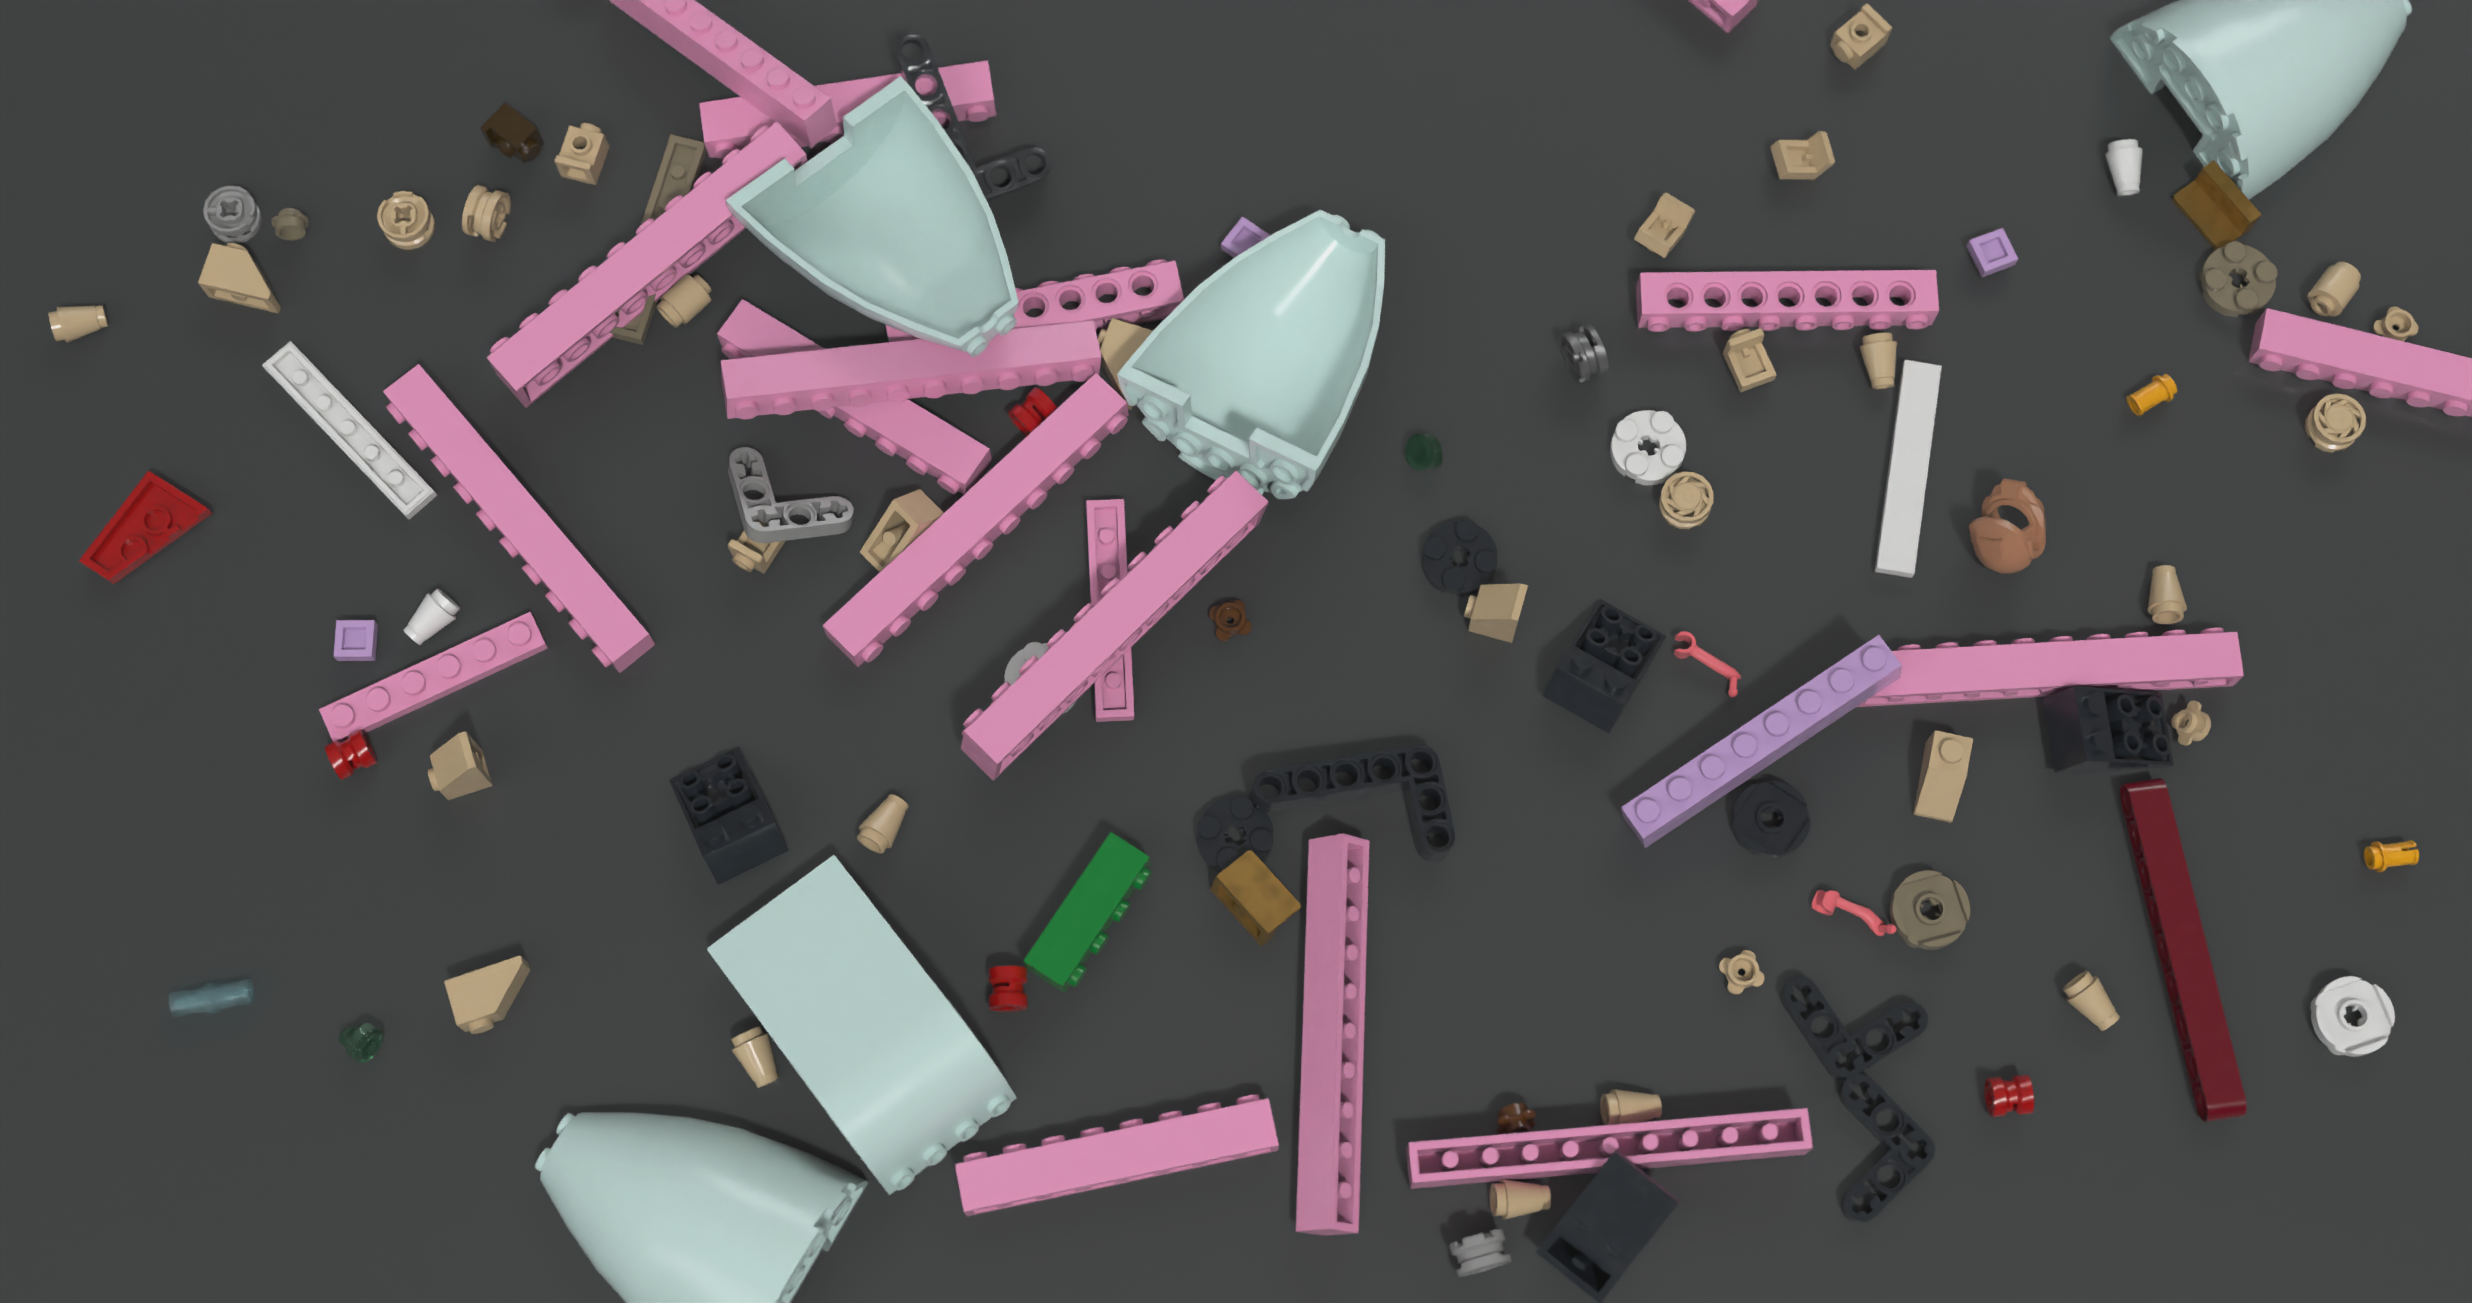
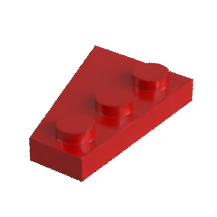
[79,470,213,585]

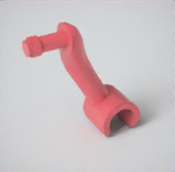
[1674,631,1741,697]
[1811,890,1896,936]

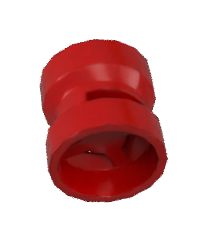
[1007,387,1057,437]
[325,729,378,780]
[988,966,1028,1012]
[1984,1074,2034,1117]

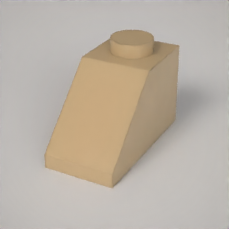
[198,243,281,313]
[1098,318,1153,410]
[860,489,944,572]
[1464,583,1528,643]
[1913,730,1973,823]
[428,731,493,800]
[444,956,530,1034]

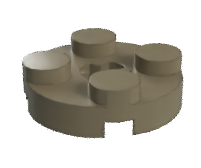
[2199,241,2278,317]
[1889,870,1970,950]

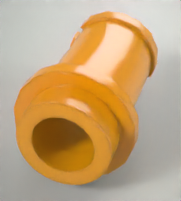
[2126,374,2177,416]
[2364,840,2419,872]

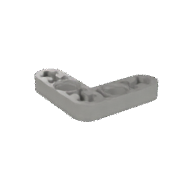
[728,447,854,543]

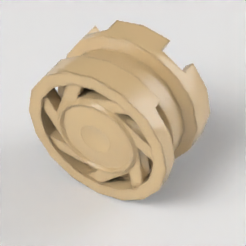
[462,185,511,242]
[377,191,435,250]
[2304,394,2366,453]
[1659,472,1714,529]

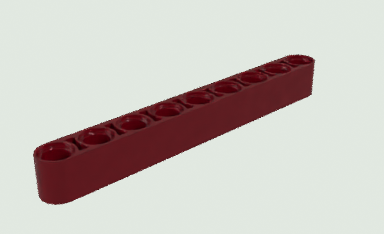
[2120,778,2247,1122]

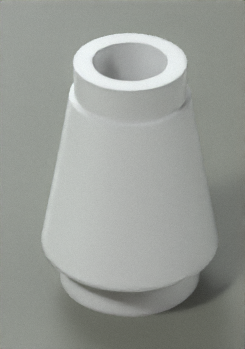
[2105,139,2143,196]
[403,588,460,645]

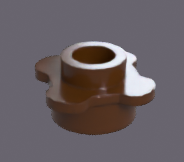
[1209,600,1252,642]
[1497,1103,1536,1135]

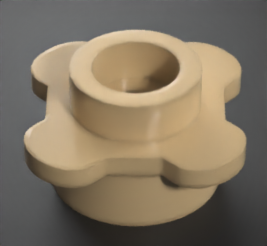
[2373,307,2418,342]
[2171,701,2211,746]
[1719,950,1764,995]

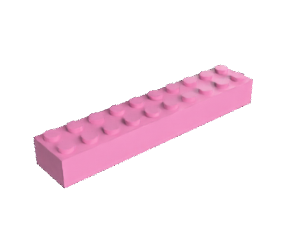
[487,121,807,408]
[961,471,1269,781]

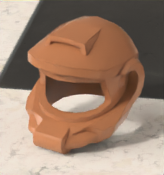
[1969,478,2046,574]

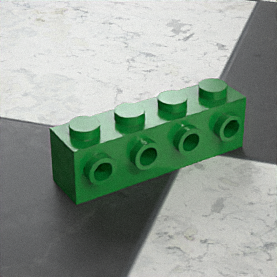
[1023,832,1152,994]

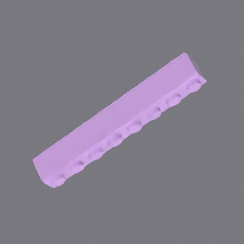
[1621,635,1902,848]

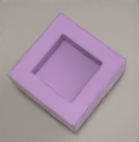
[1221,216,1271,258]
[1967,228,2018,277]
[334,620,378,661]

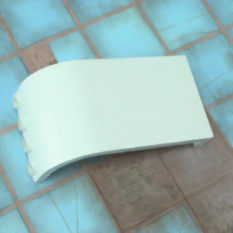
[707,855,1017,1195]

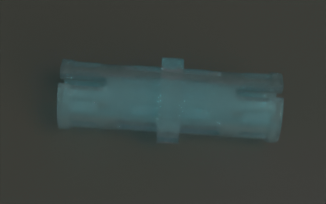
[169,979,255,1018]

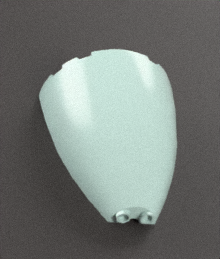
[2110,0,2412,199]
[726,76,1019,357]
[1117,210,1385,499]
[535,1112,868,1303]

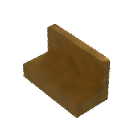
[2172,160,2262,250]
[1210,850,1301,947]

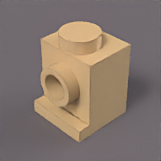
[1830,3,1893,70]
[555,123,609,185]

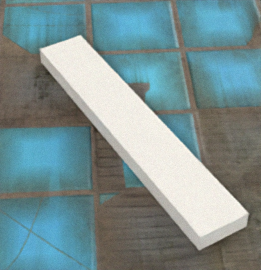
[262,341,437,520]
[1874,360,1942,578]

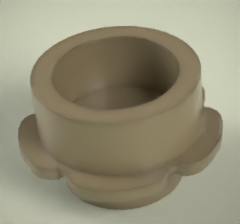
[271,208,309,240]

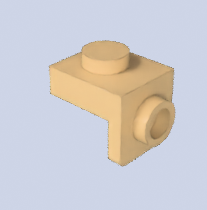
[1770,131,1835,180]
[1634,193,1695,258]
[1723,328,1777,392]
[727,521,785,574]

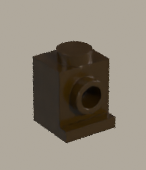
[480,103,544,164]

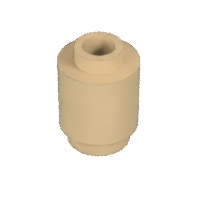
[2308,262,2361,316]
[656,274,712,328]

